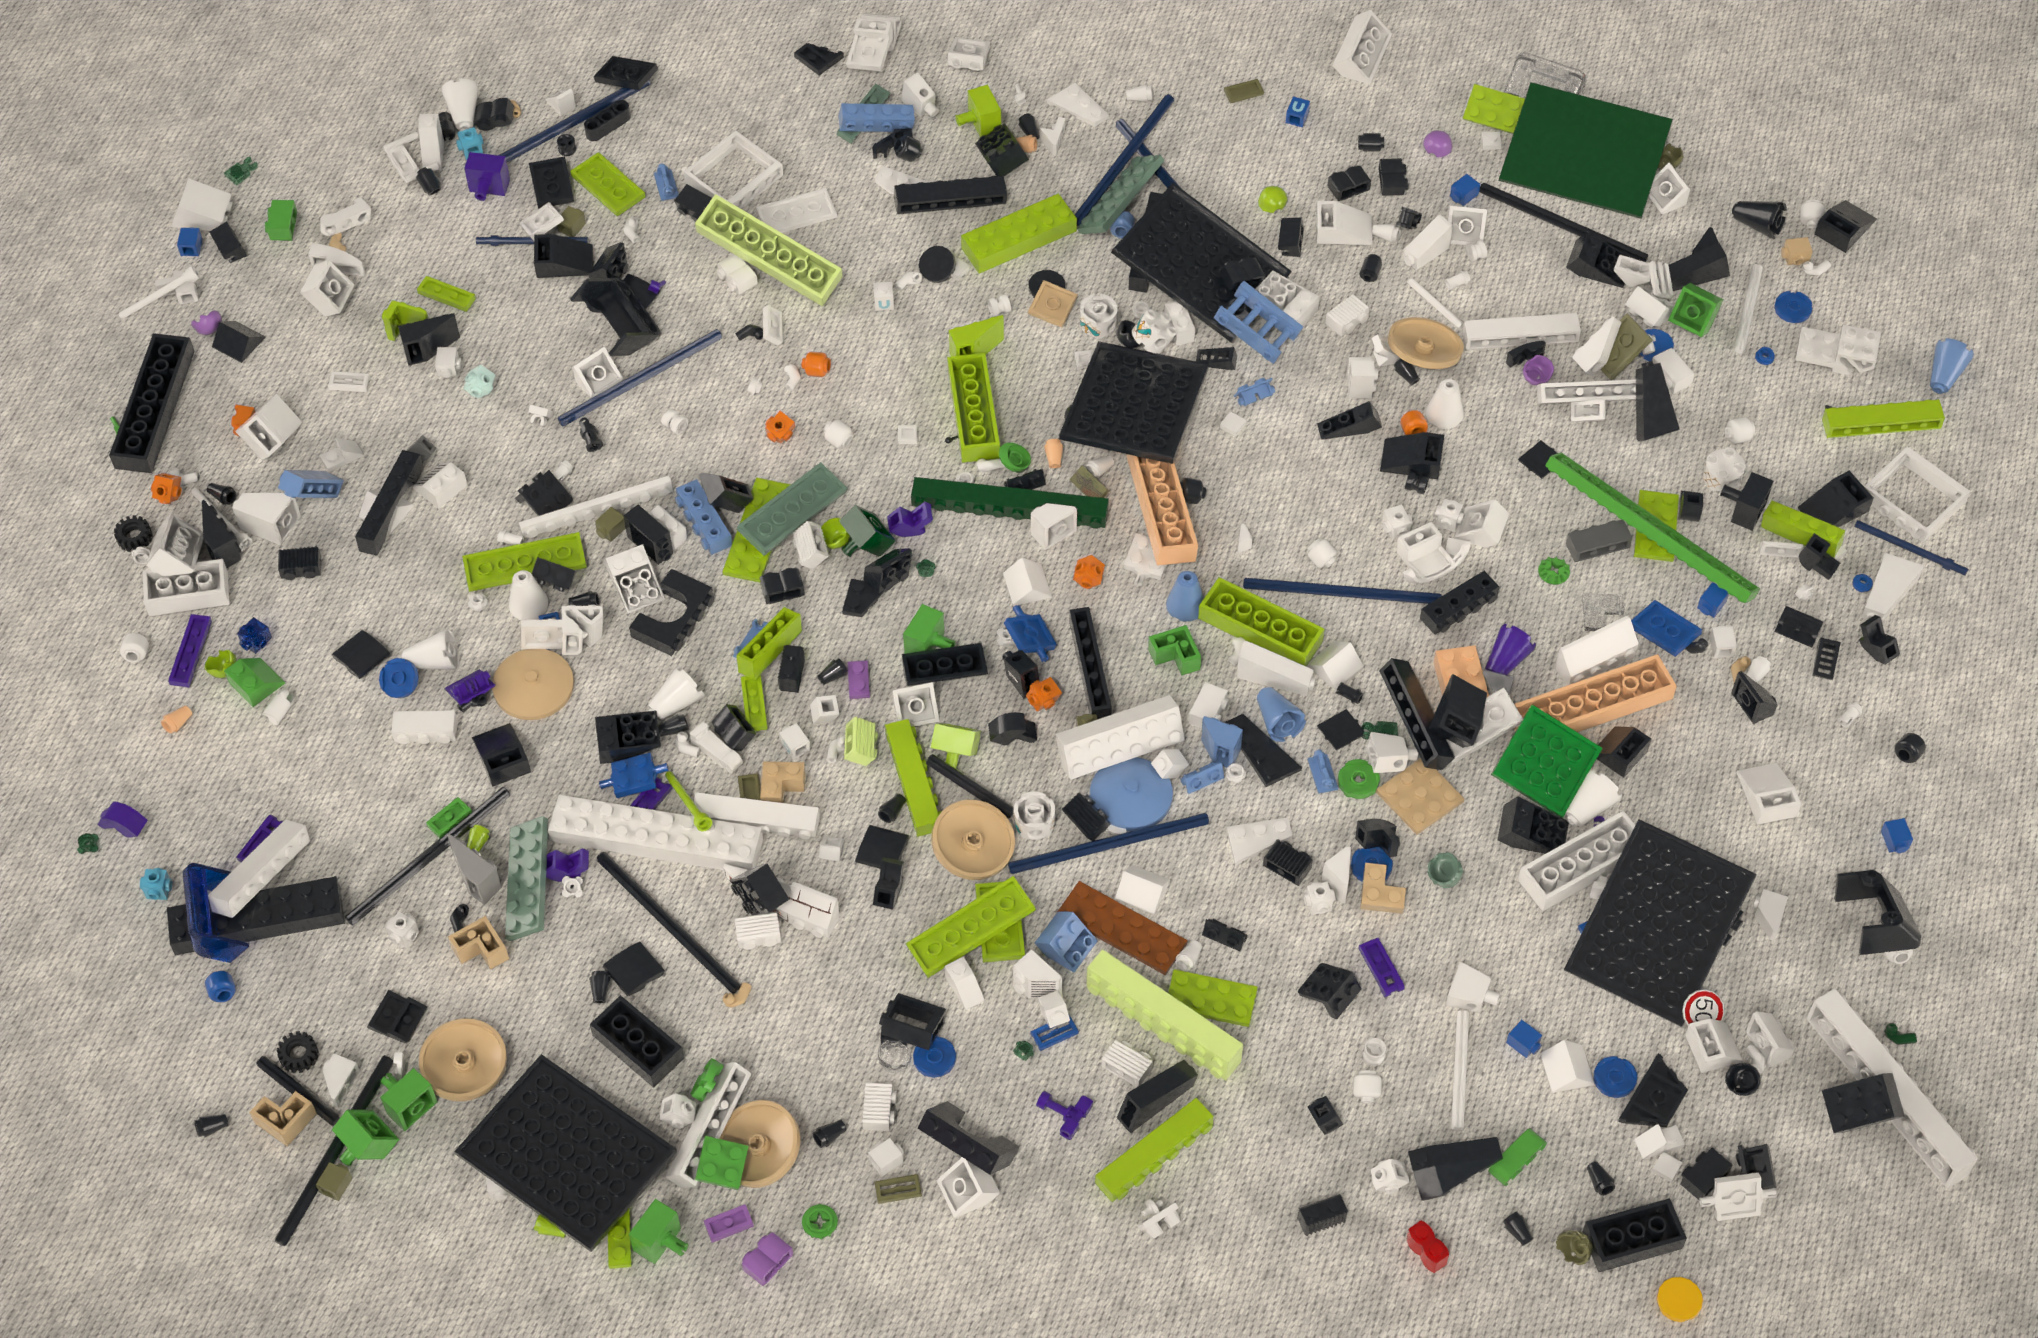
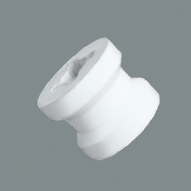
[1465,240,1487,262]

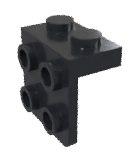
[515,470,573,516]
[1298,963,1362,1019]

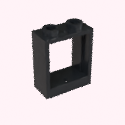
[623,504,673,565]
[879,993,946,1050]

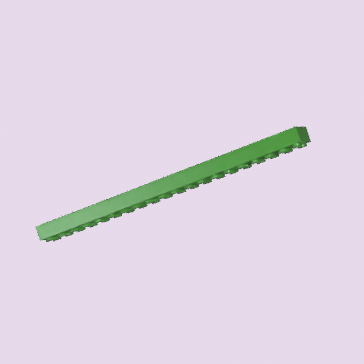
[1545,452,1760,603]

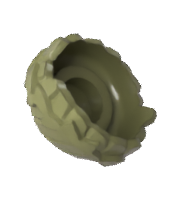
[1658,143,1684,170]
[1556,1230,1593,1265]

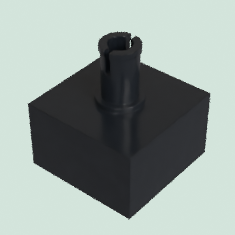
[1720,472,1774,531]

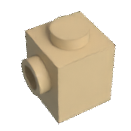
[1781,237,1813,265]

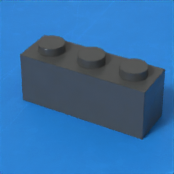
[1566,520,1632,562]

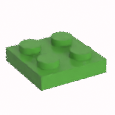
[695,1136,748,1190]

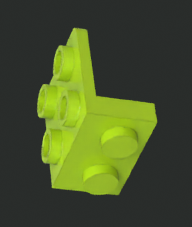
[382,300,429,341]

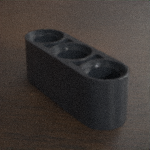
[584,100,631,141]

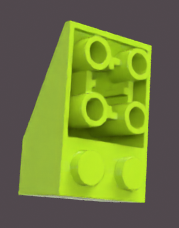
[948,315,1004,356]

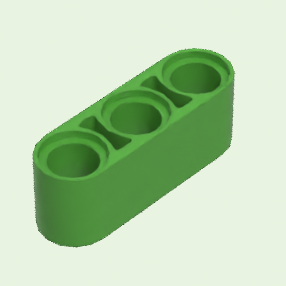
[1488,1128,1547,1186]

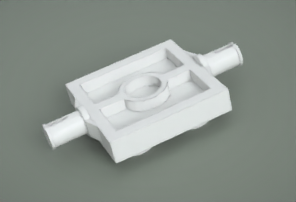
[1123,533,1166,586]
[1699,1173,1777,1221]

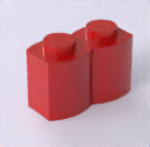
[1406,1220,1449,1273]

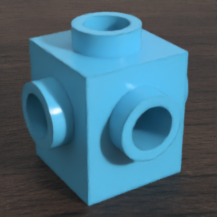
[456,127,484,160]
[140,868,173,900]

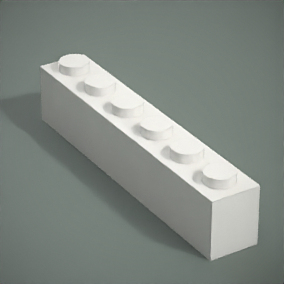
[1462,313,1581,350]
[1537,379,1636,404]
[691,792,820,840]
[208,819,310,918]
[666,1062,751,1189]

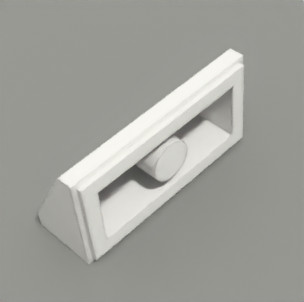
[1760,541,1803,558]

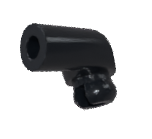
[735,324,763,341]
[1685,638,1708,654]
[457,694,488,713]
[450,904,469,933]

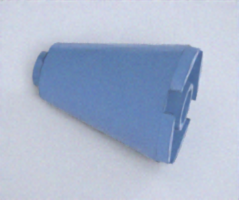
[1930,338,1974,394]
[1166,571,1204,622]
[1257,687,1306,742]

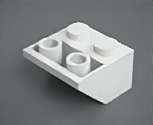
[1685,1018,1743,1073]

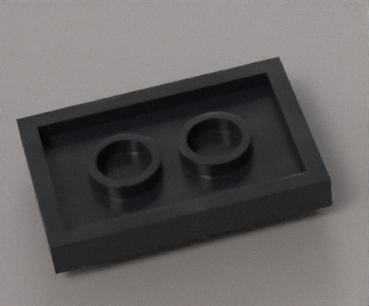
[593,56,658,90]
[529,156,574,209]

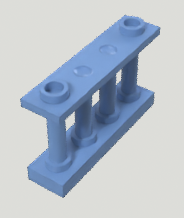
[1214,281,1303,364]

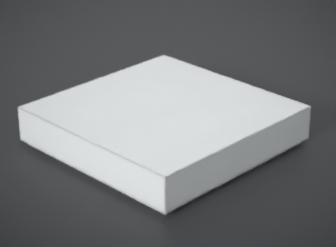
[519,202,564,241]

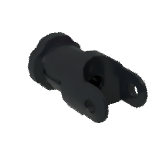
[579,417,603,452]

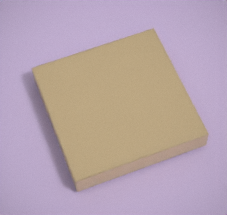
[1028,280,1078,327]

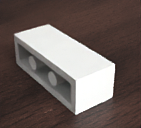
[391,710,458,744]

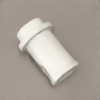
[1445,271,1470,290]
[553,460,573,482]
[497,529,524,545]
[1838,703,1863,728]

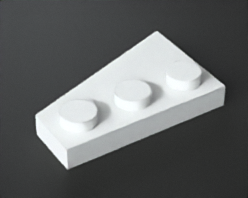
[1047,83,1109,127]
[1227,817,1292,866]

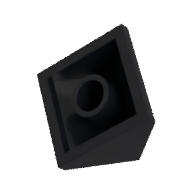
[212,321,266,363]

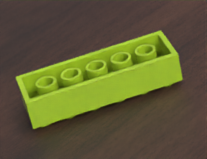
[961,193,1077,274]
[947,353,1000,463]
[1198,577,1325,667]

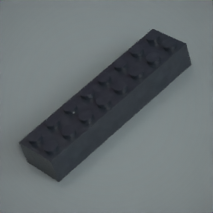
[109,333,195,473]
[167,876,345,955]

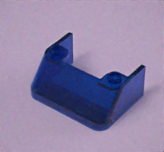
[183,863,249,963]

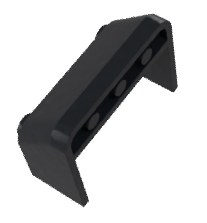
[570,278,661,356]
[1834,870,1921,955]

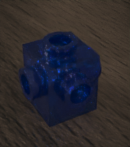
[237,617,272,654]

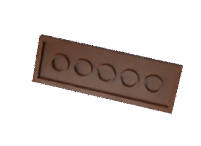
[1057,881,1188,976]

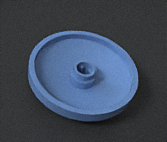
[1090,757,1173,831]

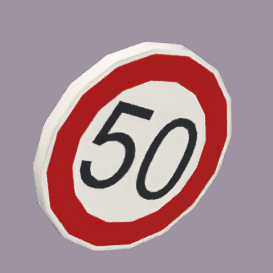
[1682,989,1725,1026]

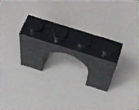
[629,569,714,656]
[917,1101,1019,1175]

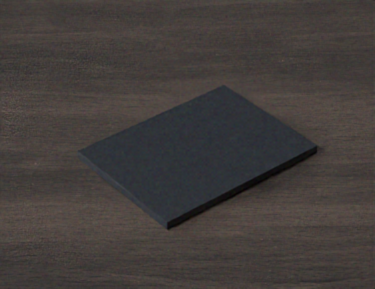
[1111,183,1292,343]
[1059,341,1209,464]
[1564,819,1757,1027]
[454,1054,677,1252]

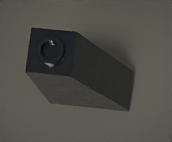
[1656,242,1730,291]
[1636,361,1680,442]
[1117,1060,1198,1134]

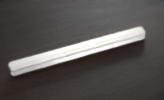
[1734,264,1763,354]
[1451,1010,1469,1131]

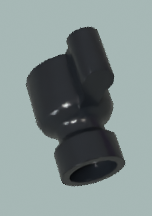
[438,112,455,141]

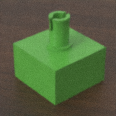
[1668,283,1724,337]
[903,604,956,654]
[380,1068,438,1132]
[332,1110,399,1166]
[629,1199,689,1264]

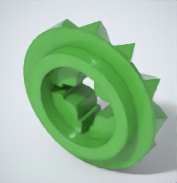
[1538,556,1570,585]
[802,1204,838,1240]

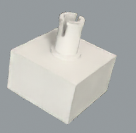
[300,260,354,316]

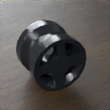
[557,134,576,156]

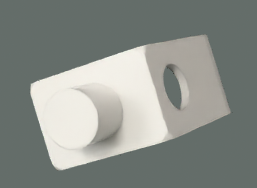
[901,72,939,117]
[1366,732,1418,773]
[1446,962,1500,1012]

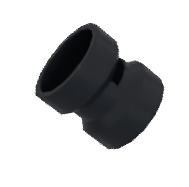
[1405,471,1429,495]

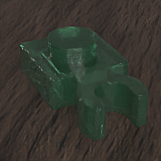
[224,157,258,186]
[1361,721,1398,740]

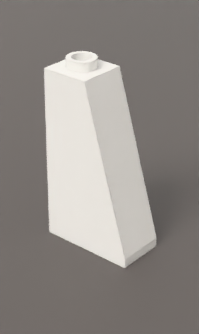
[1861,553,1924,622]
[1237,641,1316,696]

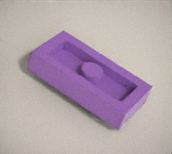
[847,660,870,699]
[703,1204,754,1243]

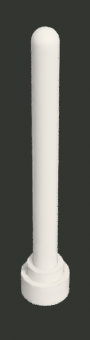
[119,265,200,319]
[191,488,252,551]

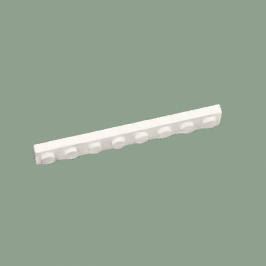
[519,475,673,538]

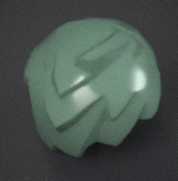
[1427,852,1463,888]

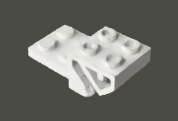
[846,13,901,71]
[1795,325,1881,375]
[521,605,603,655]

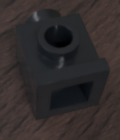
[1307,1096,1344,1135]

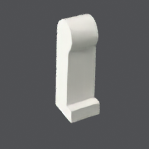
[320,197,371,236]
[690,722,743,774]

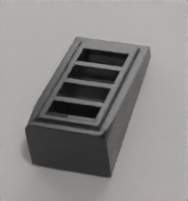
[1196,347,1237,370]
[1812,637,1841,680]

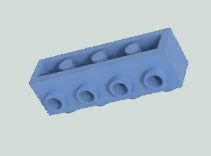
[838,103,915,132]
[278,470,344,498]
[675,479,732,555]

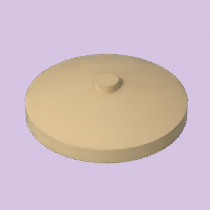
[1387,317,1464,369]
[492,649,574,720]
[931,800,1015,880]
[419,1019,507,1101]
[719,1100,800,1188]

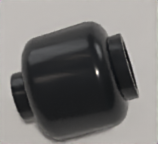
[894,135,922,162]
[1180,478,1206,504]
[1894,733,1926,763]

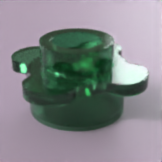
[77,833,99,854]

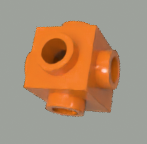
[765,411,795,444]
[151,473,182,504]
[1073,555,1105,589]
[1026,677,1062,712]

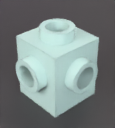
[463,365,495,398]

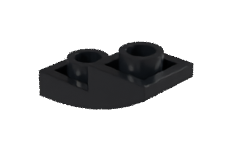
[1506,340,1546,368]

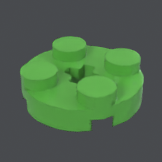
[1338,759,1380,799]
[691,1058,724,1102]

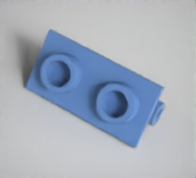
[654,164,678,201]
[1234,378,1275,406]
[1307,750,1338,794]
[1180,762,1225,794]

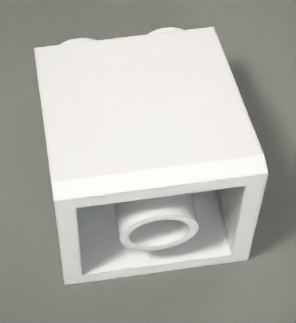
[171,178,233,231]
[232,493,301,545]

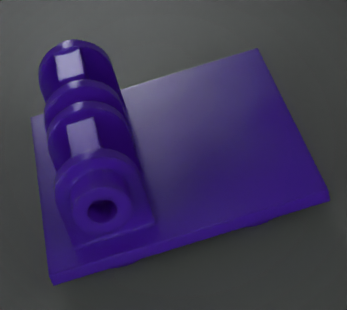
[444,669,495,705]

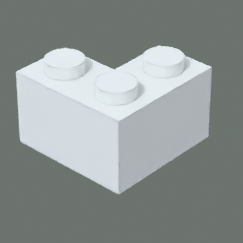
[1347,357,1378,399]

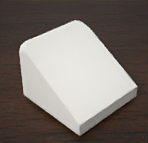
[1238,524,1252,553]
[819,836,845,861]

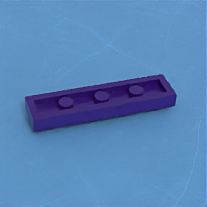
[168,614,212,688]

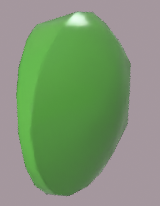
[999,442,1031,473]

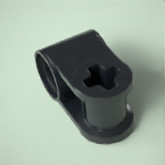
[1396,206,1422,229]

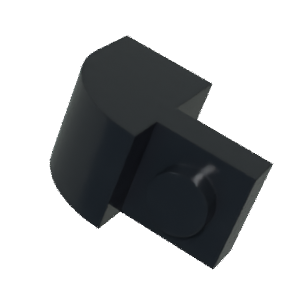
[1678,490,1703,522]
[1799,533,1841,580]
[1859,615,1900,665]
[988,712,1037,746]
[1355,818,1400,857]
[873,857,904,910]

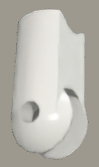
[262,689,294,725]

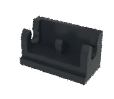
[1278,217,1304,257]
[209,221,247,263]
[1774,606,1824,648]

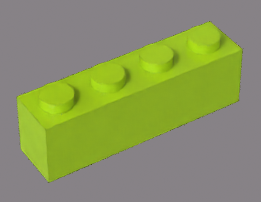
[1761,500,1845,557]
[736,607,802,680]

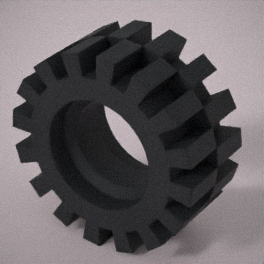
[114,515,153,552]
[277,1031,319,1073]

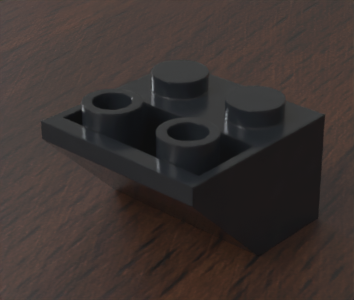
[588,242,629,278]
[699,473,753,513]
[863,548,912,594]
[1597,726,1652,778]

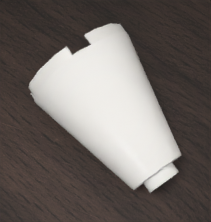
[442,78,478,131]
[1426,379,1464,429]
[508,570,548,620]
[400,630,459,670]
[648,666,705,721]
[1566,770,1622,827]

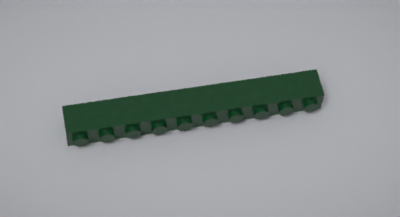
[911,477,1109,529]

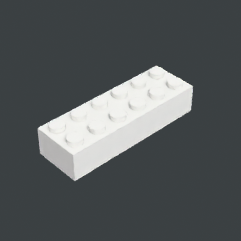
[1055,695,1185,780]
[1518,811,1635,912]

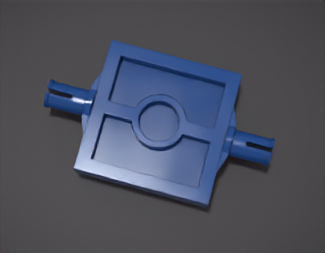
[1004,605,1057,662]
[599,752,669,798]

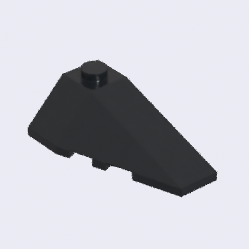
[1408,1137,1503,1201]

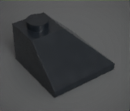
[1731,671,1777,724]

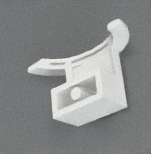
[1397,522,1471,584]

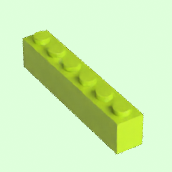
[1822,399,1945,438]
[885,719,941,837]
[1095,1098,1214,1202]

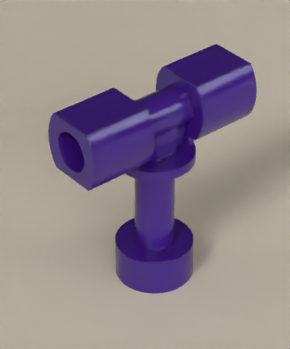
[1036,1091,1093,1140]

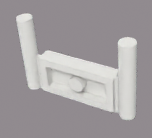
[383,132,439,183]

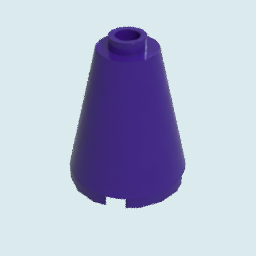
[1484,624,1536,675]

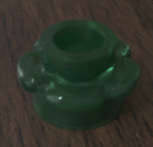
[916,559,936,577]
[1013,1041,1034,1061]

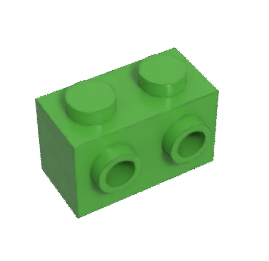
[265,200,298,241]

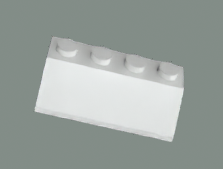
[1333,10,1392,84]
[146,513,203,576]
[1555,615,1638,685]

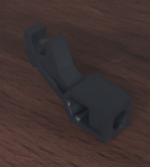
[872,128,913,159]

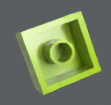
[955,84,1001,137]
[930,722,981,769]

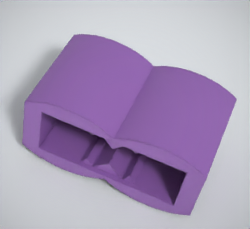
[742,1232,793,1286]

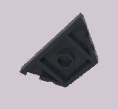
[1618,1053,1688,1127]

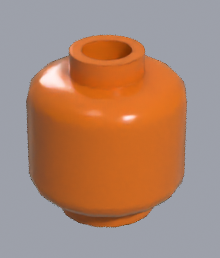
[801,351,831,377]
[1400,410,1428,435]

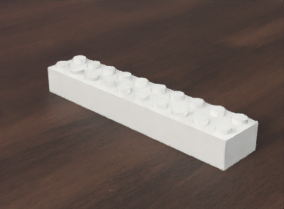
[548,795,763,870]
[1807,988,1977,1189]

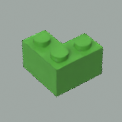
[1148,625,1201,676]

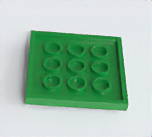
[1491,705,1602,818]

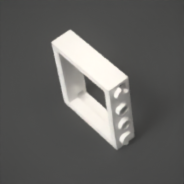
[684,131,783,209]
[1864,446,1971,543]

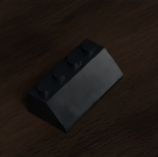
[902,643,988,686]

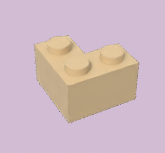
[760,761,806,803]
[1360,863,1406,914]
[448,916,509,970]
[249,1091,317,1147]

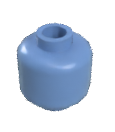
[1110,211,1135,238]

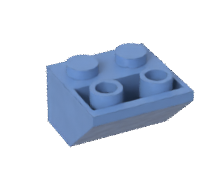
[1201,716,1243,768]
[1035,912,1098,972]

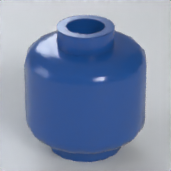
[205,971,236,1002]

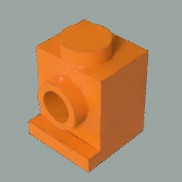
[231,405,256,436]

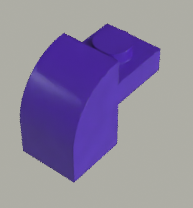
[887,502,933,537]
[97,801,148,838]
[546,848,589,882]

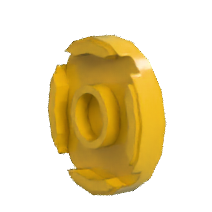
[1656,1277,1703,1322]

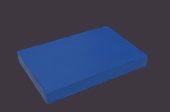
[1631,600,1702,657]

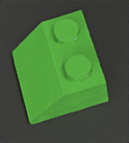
[224,658,285,707]

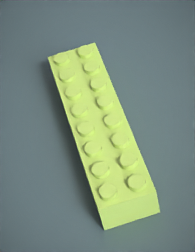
[695,194,843,307]
[1087,949,1243,1081]

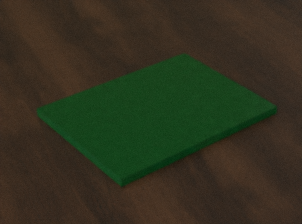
[1498,82,1673,219]

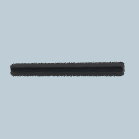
[926,754,1014,818]
[256,1056,340,1126]

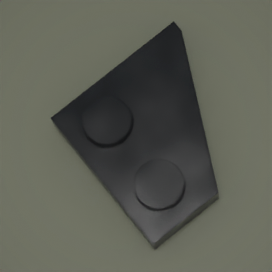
[794,43,844,76]
[842,579,887,617]

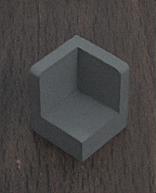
[406,435,437,463]

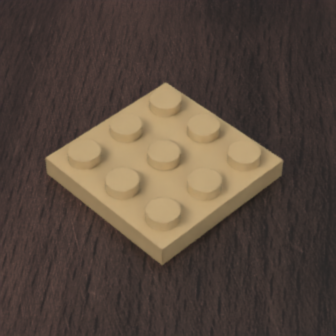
[1376,758,1464,835]

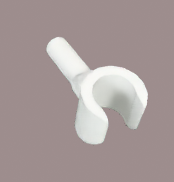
[1014,84,1026,105]

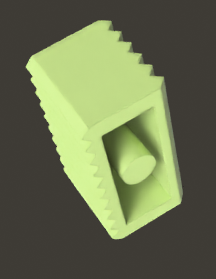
[844,717,878,766]

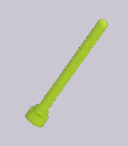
[665,771,712,832]

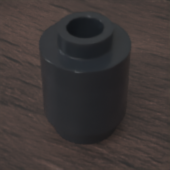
[1358,133,1384,152]
[416,167,441,196]
[1359,254,1382,282]

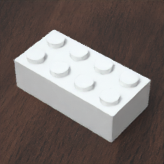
[143,559,230,616]

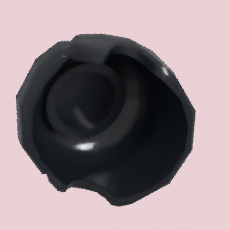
[1116,320,1143,348]
[1725,1063,1761,1096]

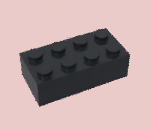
[590,995,684,1088]
[1582,1198,1687,1273]

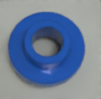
[1755,347,1775,365]
[1852,574,1873,592]

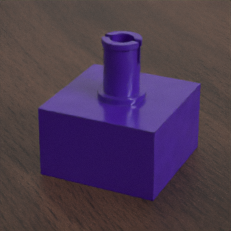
[464,152,510,201]

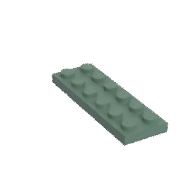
[1077,155,1165,234]
[737,462,848,556]
[505,816,548,941]

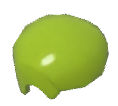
[1258,186,1288,213]
[821,517,850,549]
[204,650,237,678]

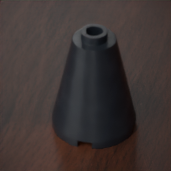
[1732,201,1787,239]

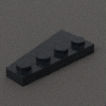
[1225,714,1302,787]

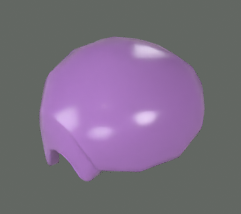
[1423,130,1452,157]
[191,310,222,335]
[1522,355,1554,386]

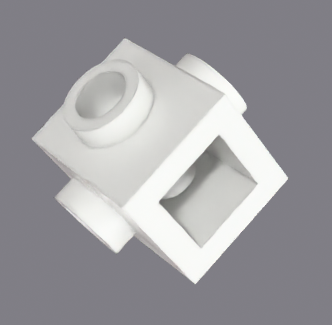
[1435,499,1465,532]
[1382,504,1413,539]
[1303,882,1335,915]
[386,911,419,948]
[660,1093,696,1129]
[1371,1159,1410,1194]

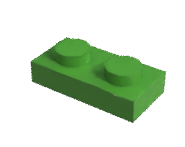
[426,797,472,838]

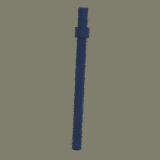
[476,235,588,246]
[1854,520,1969,576]

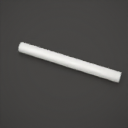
[1407,278,1464,329]

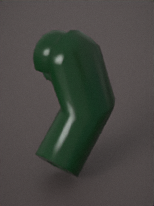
[1884,1023,1917,1045]

